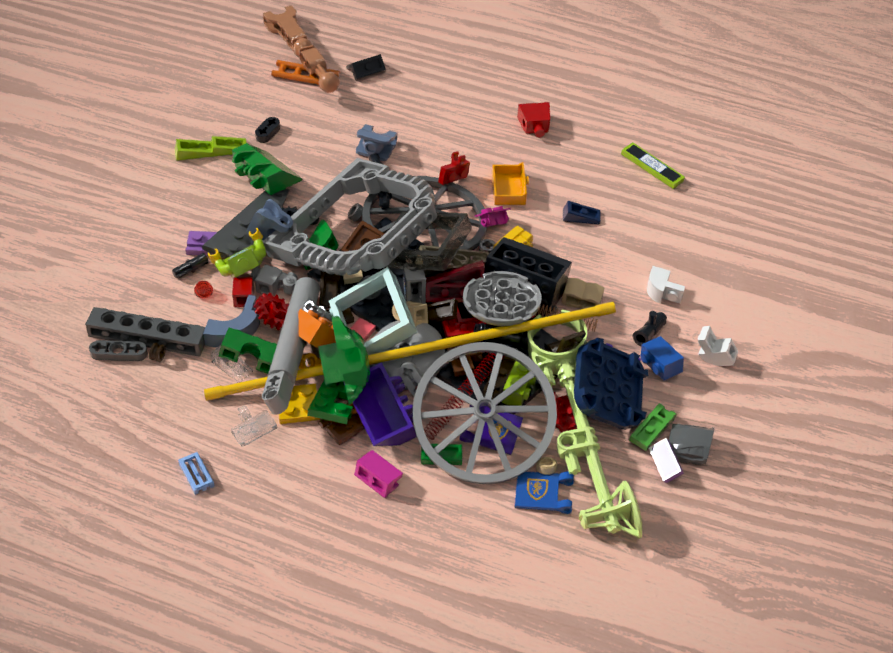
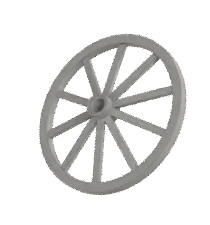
[413,342,557,484]

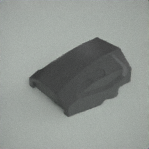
[669,423,714,465]

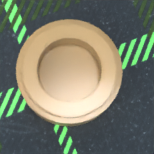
[536,457,557,475]

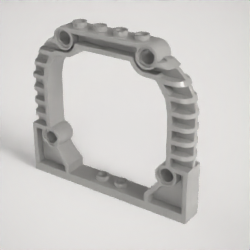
[263,158,437,275]

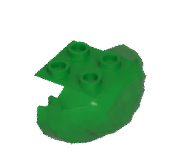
[318,316,370,405]

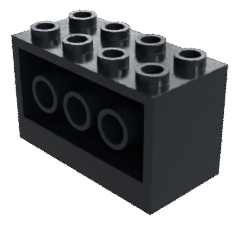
[484,237,572,313]

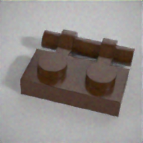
[318,402,365,445]

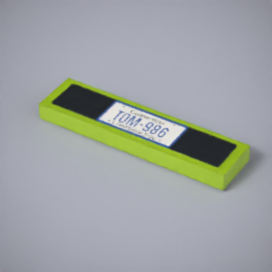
[621,142,685,189]

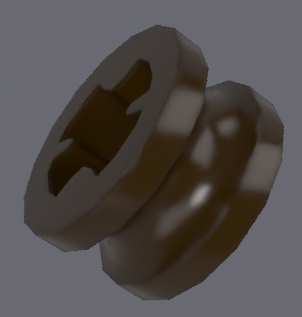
[149,343,166,362]

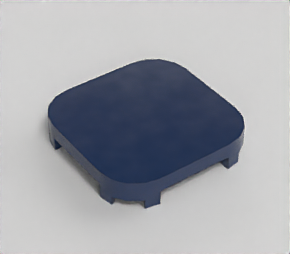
[574,338,649,430]

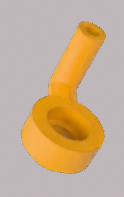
[299,353,322,369]

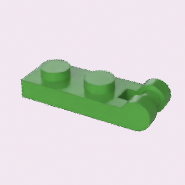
[629,403,677,451]

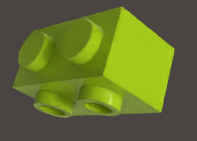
[501,361,536,406]

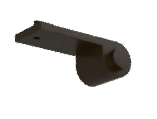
[545,330,586,353]

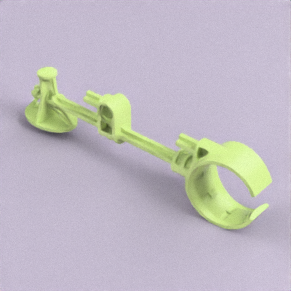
[528,310,642,539]

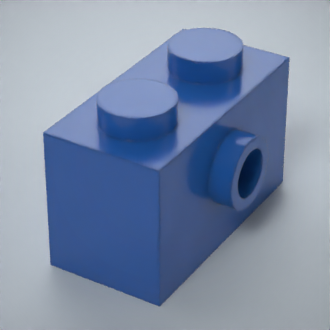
[640,336,684,380]

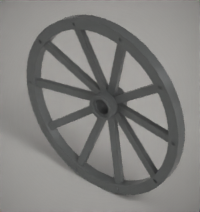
[362,176,487,261]

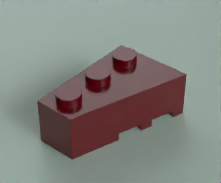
[426,260,484,302]

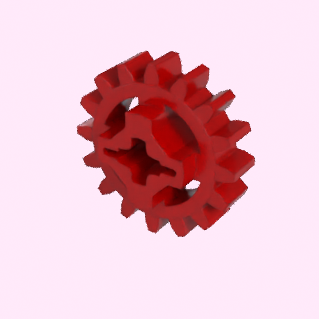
[254,292,289,331]

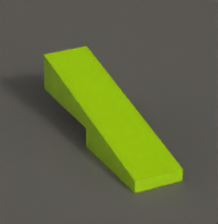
[175,136,247,161]

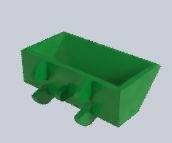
[232,143,303,195]

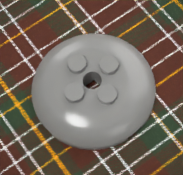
[463,271,541,326]
[370,320,445,390]

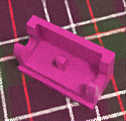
[354,450,403,498]

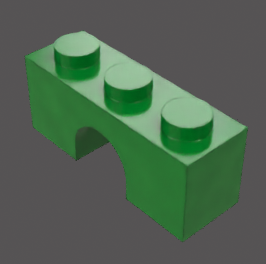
[218,327,277,374]

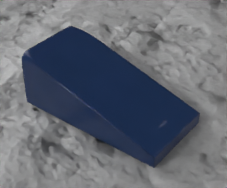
[563,201,601,224]

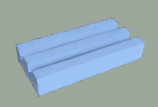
[178,452,215,495]

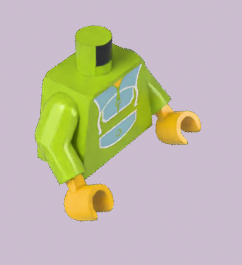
[208,228,266,277]

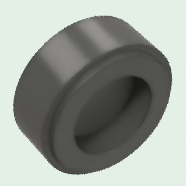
[348,203,363,222]

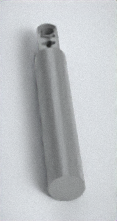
[262,277,320,415]

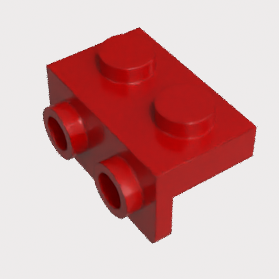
[553,392,577,433]

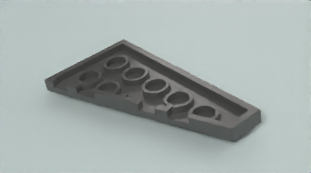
[202,189,289,258]

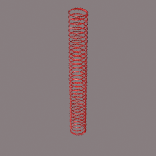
[424,353,505,440]

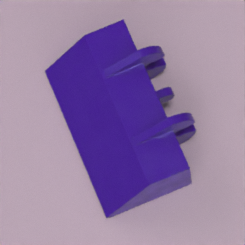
[343,362,417,446]

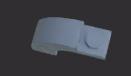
[203,295,260,348]

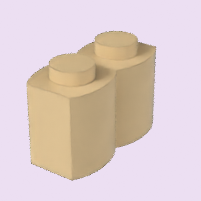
[562,278,605,309]

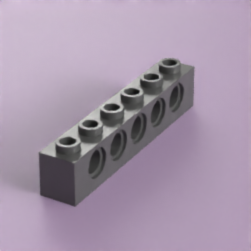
[85,307,205,357]

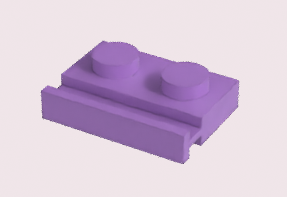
[185,231,217,256]

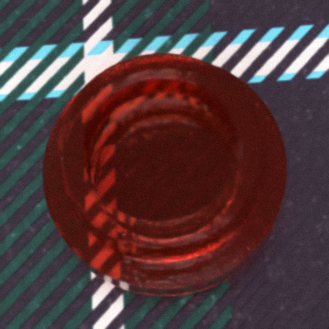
[194,281,213,298]

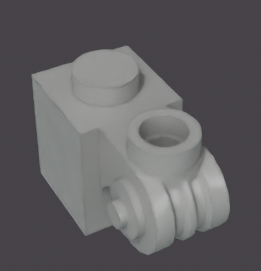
[255,264,298,296]

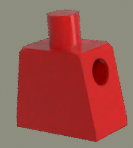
[517,102,550,138]

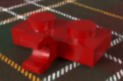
[438,151,470,185]

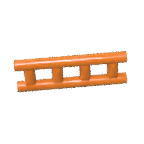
[271,60,340,85]

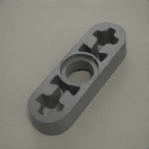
[89,340,148,361]

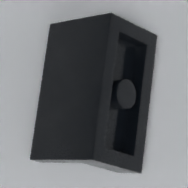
[346,54,386,80]

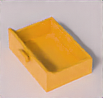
[492,162,529,205]

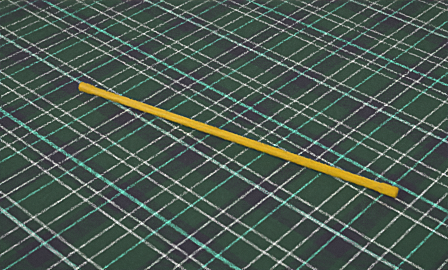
[204,302,616,401]

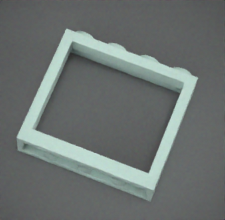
[329,267,418,355]

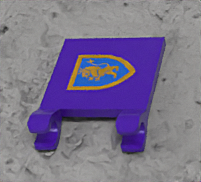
[459,405,523,455]

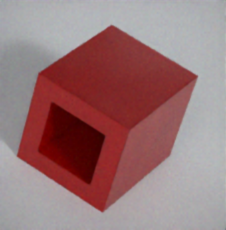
[232,277,254,307]

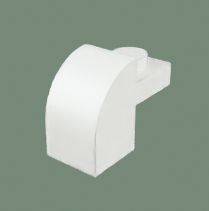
[647,266,685,304]
[698,326,739,366]

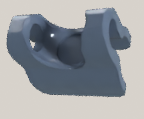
[356,124,398,161]
[247,199,293,241]

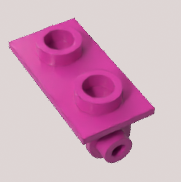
[475,206,511,227]

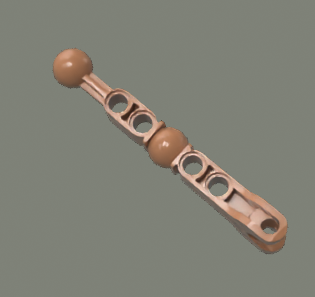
[263,5,340,93]

